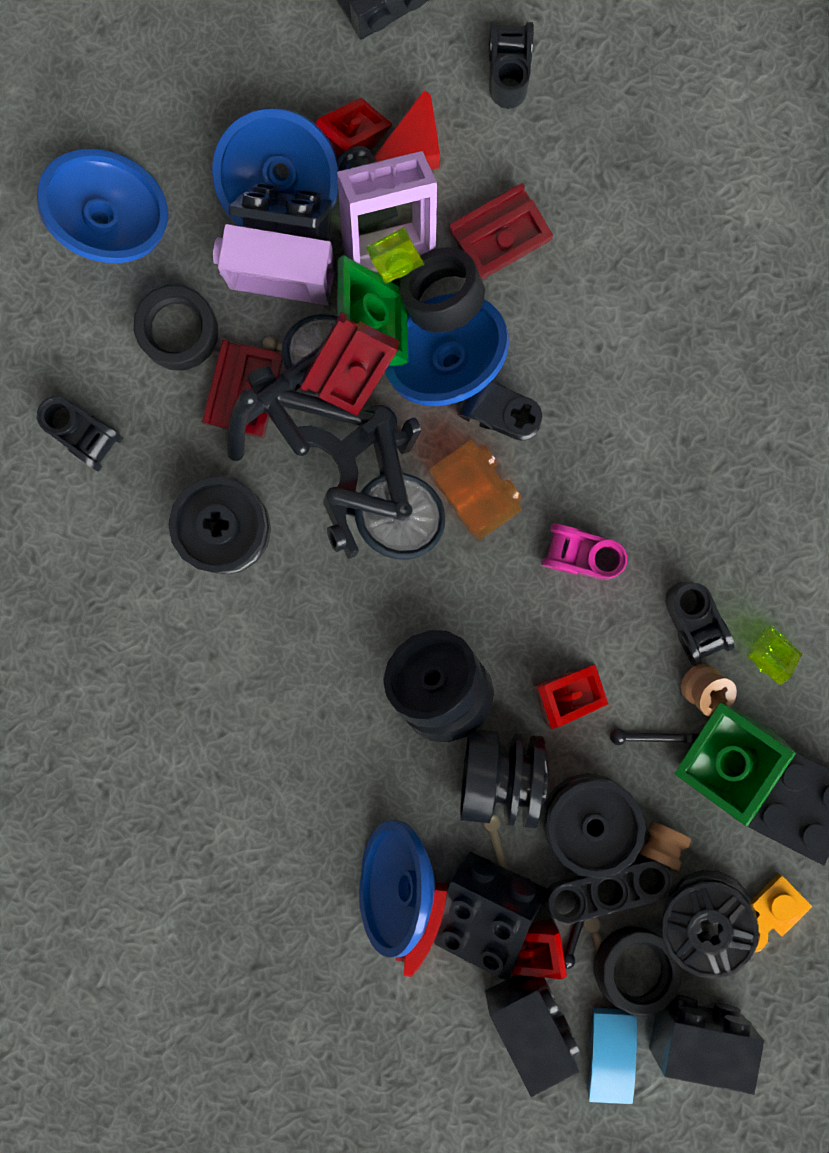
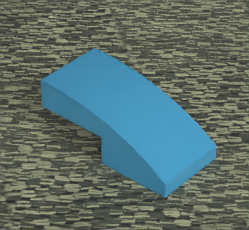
[588,1008,637,1104]

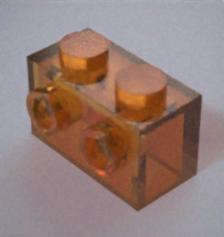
[429,439,523,543]

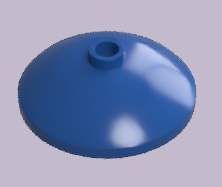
[212,108,339,227]
[37,149,168,263]
[385,293,509,406]
[359,821,435,958]

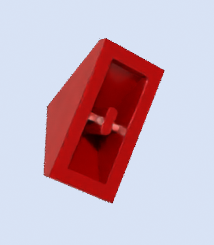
[374,90,440,169]
[316,98,392,159]
[533,664,609,729]
[512,919,567,980]

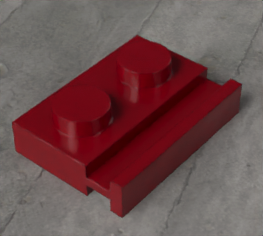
[449,183,553,280]
[300,312,399,416]
[202,340,283,439]

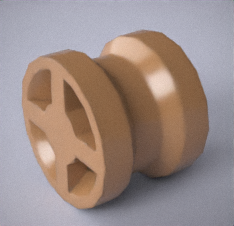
[681,663,737,717]
[639,822,692,872]

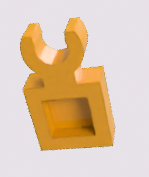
[752,873,813,952]

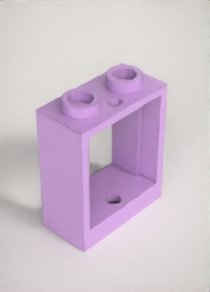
[337,151,437,273]
[213,224,336,306]

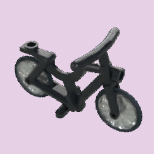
[227,314,445,560]

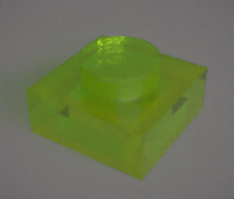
[366,227,424,284]
[748,625,803,685]

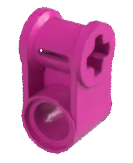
[540,523,627,580]

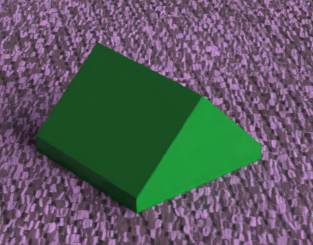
[338,255,408,366]
[674,702,796,826]

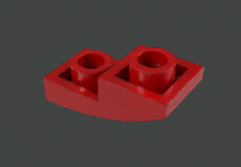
[396,882,447,977]

